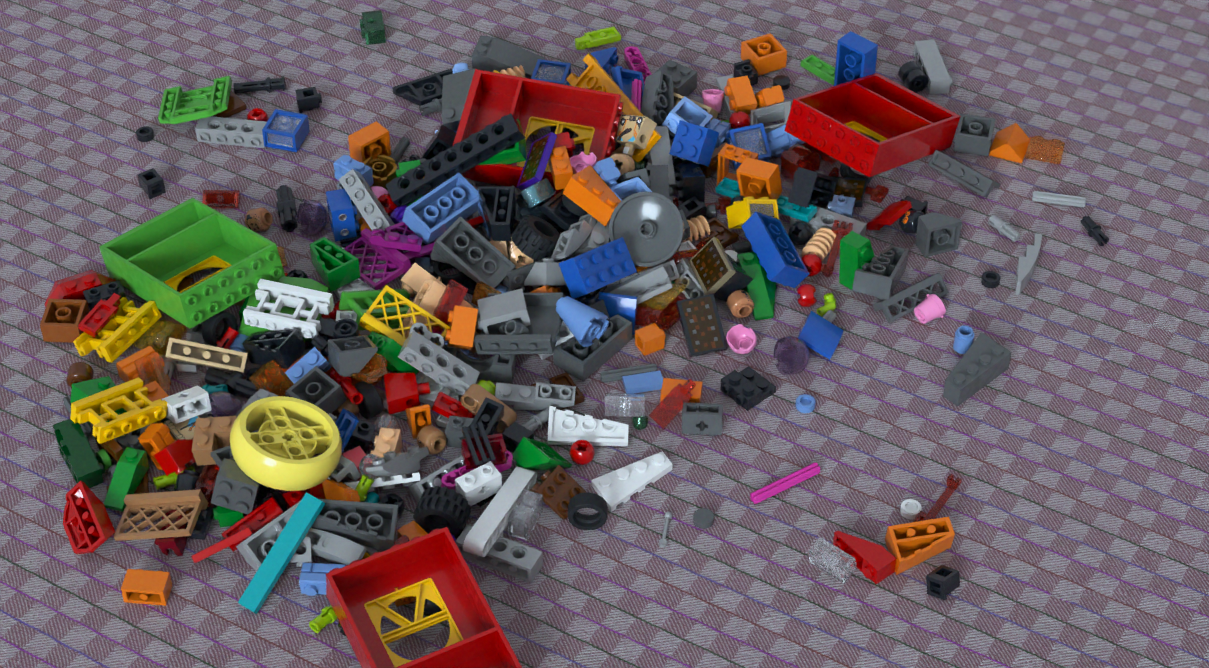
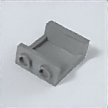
[476,288,531,335]

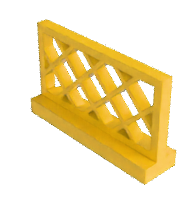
[359,285,450,347]

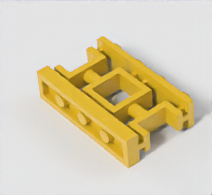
[73,297,162,363]
[70,377,168,444]

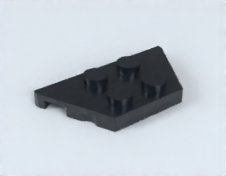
[392,68,453,106]

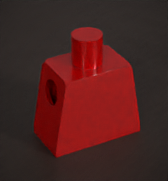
[383,373,430,415]

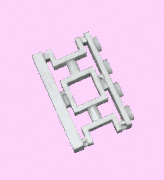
[243,279,334,339]

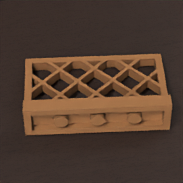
[113,489,208,541]

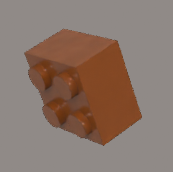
[40,299,89,343]

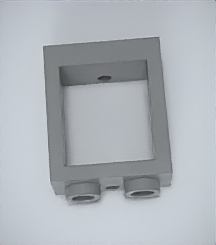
[750,101,792,133]

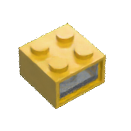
[726,196,779,229]

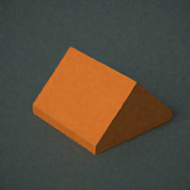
[989,123,1031,163]

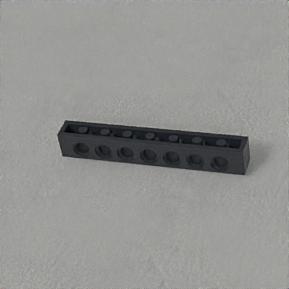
[386,113,525,207]

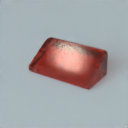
[202,190,241,208]

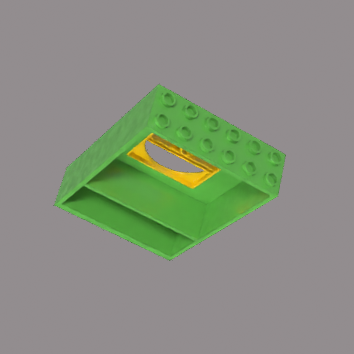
[99,198,285,329]

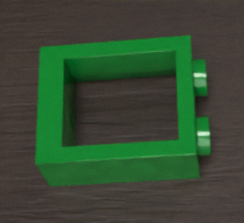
[367,331,419,374]

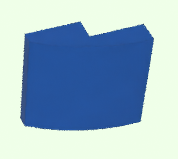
[598,292,637,335]
[797,311,844,360]
[335,408,359,454]

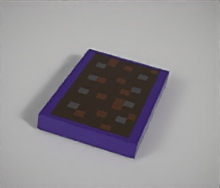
[516,132,557,190]

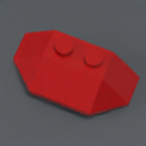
[44,269,116,308]
[63,481,116,554]

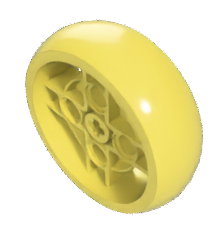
[230,396,342,491]

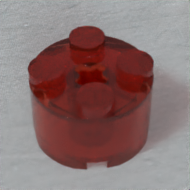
[780,143,821,181]

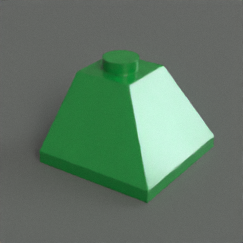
[512,437,572,471]

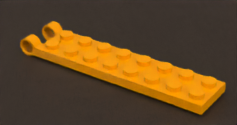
[566,53,662,163]

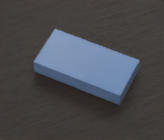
[622,370,663,395]

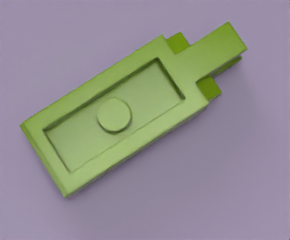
[575,26,621,50]

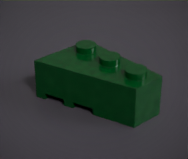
[53,419,105,488]

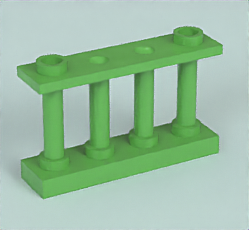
[338,289,410,330]

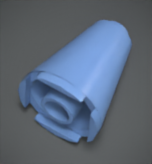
[556,296,609,347]

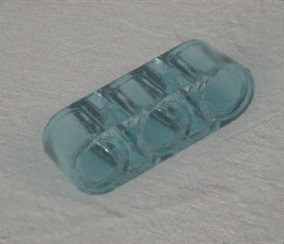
[521,178,556,208]

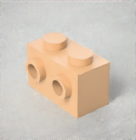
[370,427,402,462]

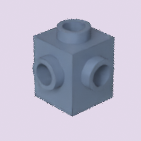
[827,195,855,218]

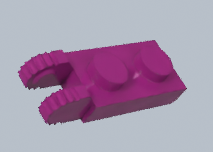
[369,229,423,252]

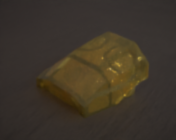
[637,283,687,317]
[133,319,187,355]

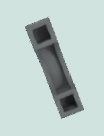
[442,344,516,383]

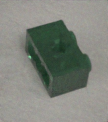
[359,10,386,45]

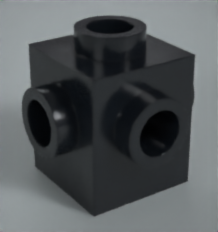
[346,420,377,454]

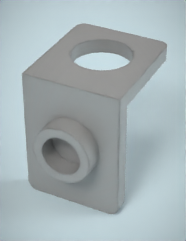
[290,537,315,567]

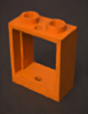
[717,143,758,186]

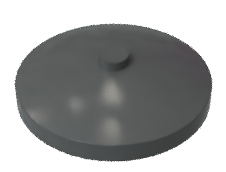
[609,192,684,267]

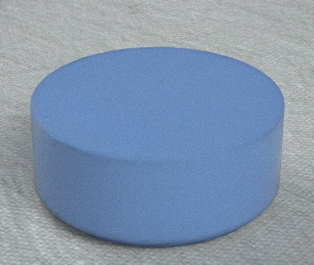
[795,394,816,413]

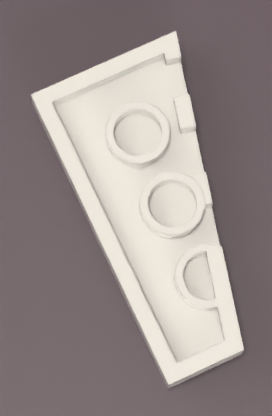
[548,406,629,446]
[591,451,673,512]
[344,472,420,492]

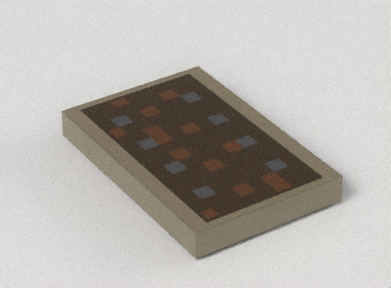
[689,237,736,295]

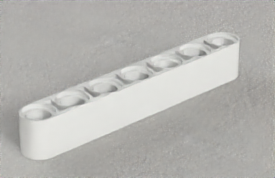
[463,466,537,557]

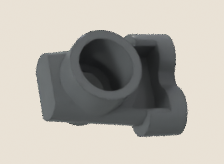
[499,318,529,335]

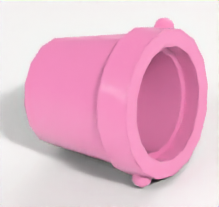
[702,89,724,113]
[914,294,946,324]

